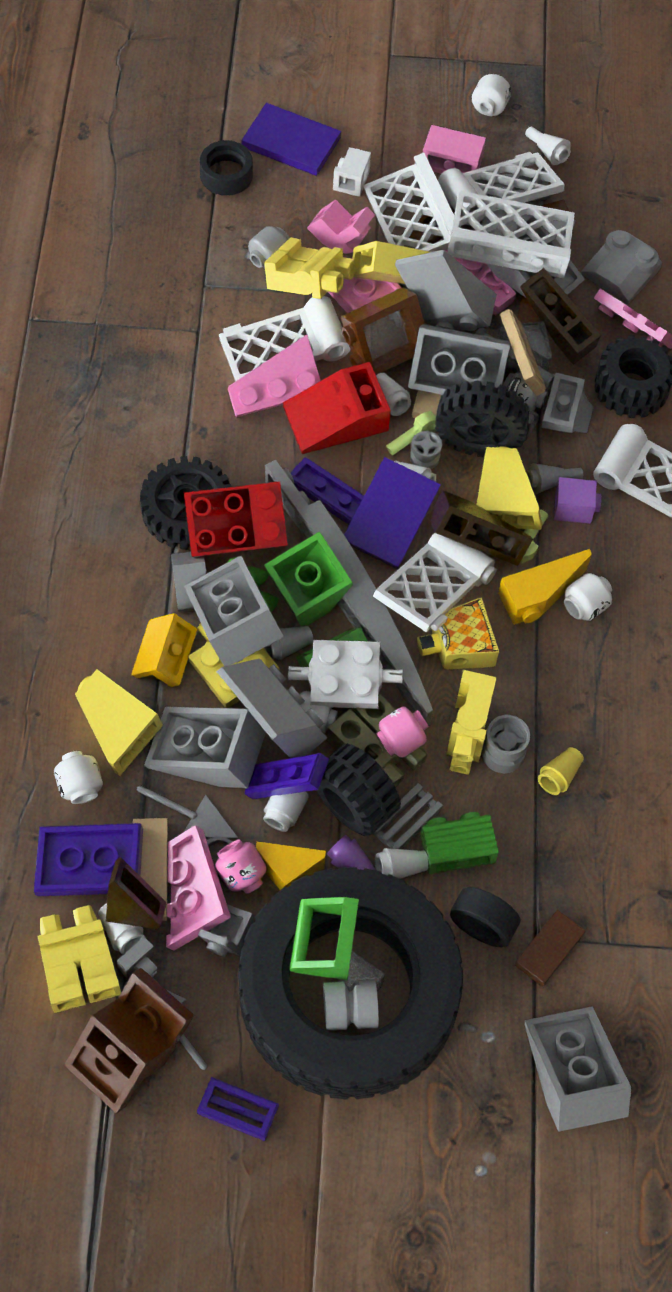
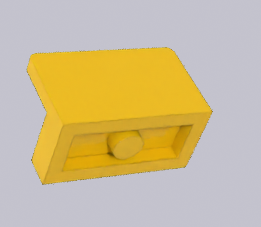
[131,613,197,687]

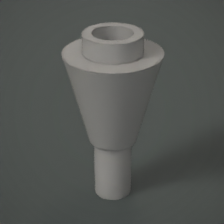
[526,463,583,494]

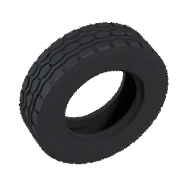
[238,867,463,1100]

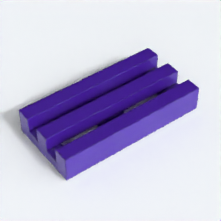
[197,1077,279,1141]

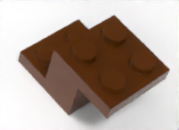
[64,968,194,1114]

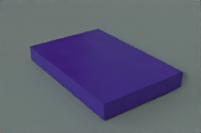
[241,103,341,176]
[344,457,441,569]
[34,823,143,896]

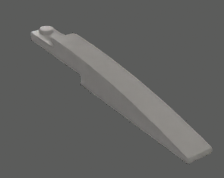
[265,460,433,726]

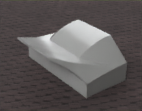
[541,373,593,433]

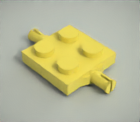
[188,624,280,708]

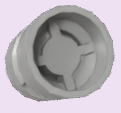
[482,715,530,774]
[323,979,379,1031]

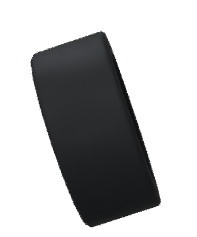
[200,140,253,195]
[450,887,521,948]

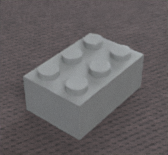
[408,324,511,395]

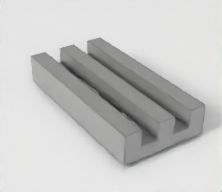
[373,783,443,849]

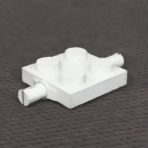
[288,640,403,709]

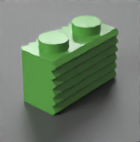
[420,812,499,874]

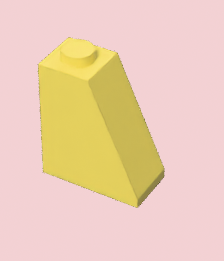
[352,241,430,284]
[476,446,542,530]
[75,669,163,776]

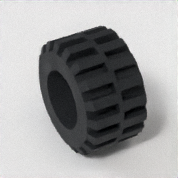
[594,335,672,418]
[317,743,401,837]

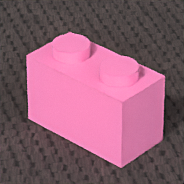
[423,125,486,174]

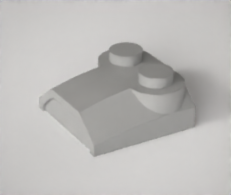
[581,230,662,305]

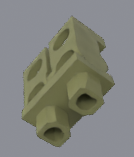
[326,693,427,787]

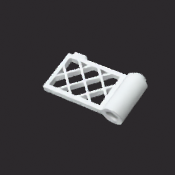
[438,152,565,225]
[219,296,350,382]
[593,424,672,518]
[373,533,497,632]

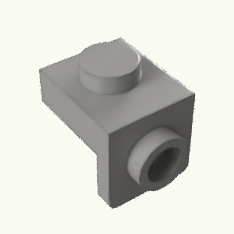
[198,904,256,957]

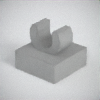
[117,937,158,978]

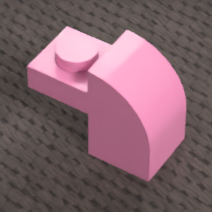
[307,200,375,254]

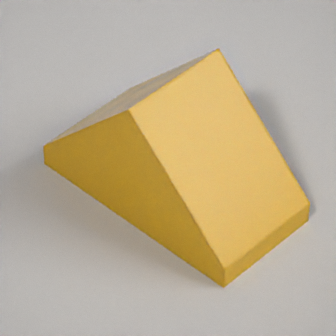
[256,841,326,890]

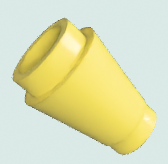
[538,747,584,795]

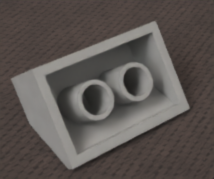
[216,658,327,758]

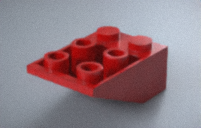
[283,362,391,454]
[184,481,288,557]

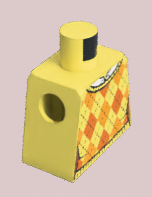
[417,598,499,670]

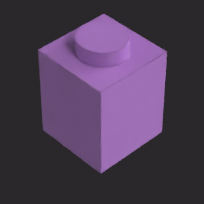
[554,477,601,524]

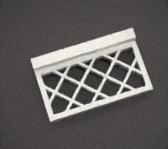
[363,153,460,252]
[447,190,575,278]

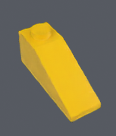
[498,549,592,625]

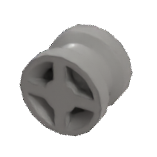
[410,431,442,469]

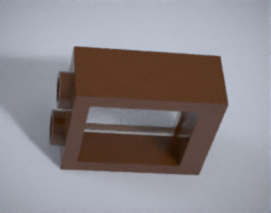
[341,288,424,375]

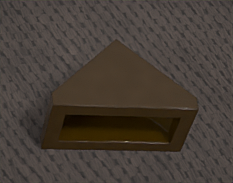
[106,857,167,929]

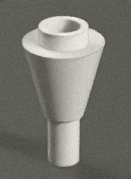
[525,126,571,165]

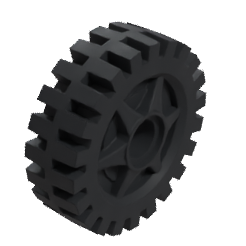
[435,381,529,457]
[140,456,232,550]

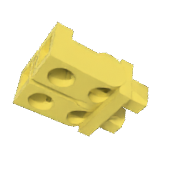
[264,237,356,299]
[446,670,497,775]
[37,905,121,1013]

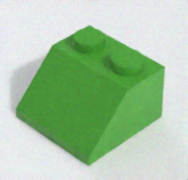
[264,531,353,626]

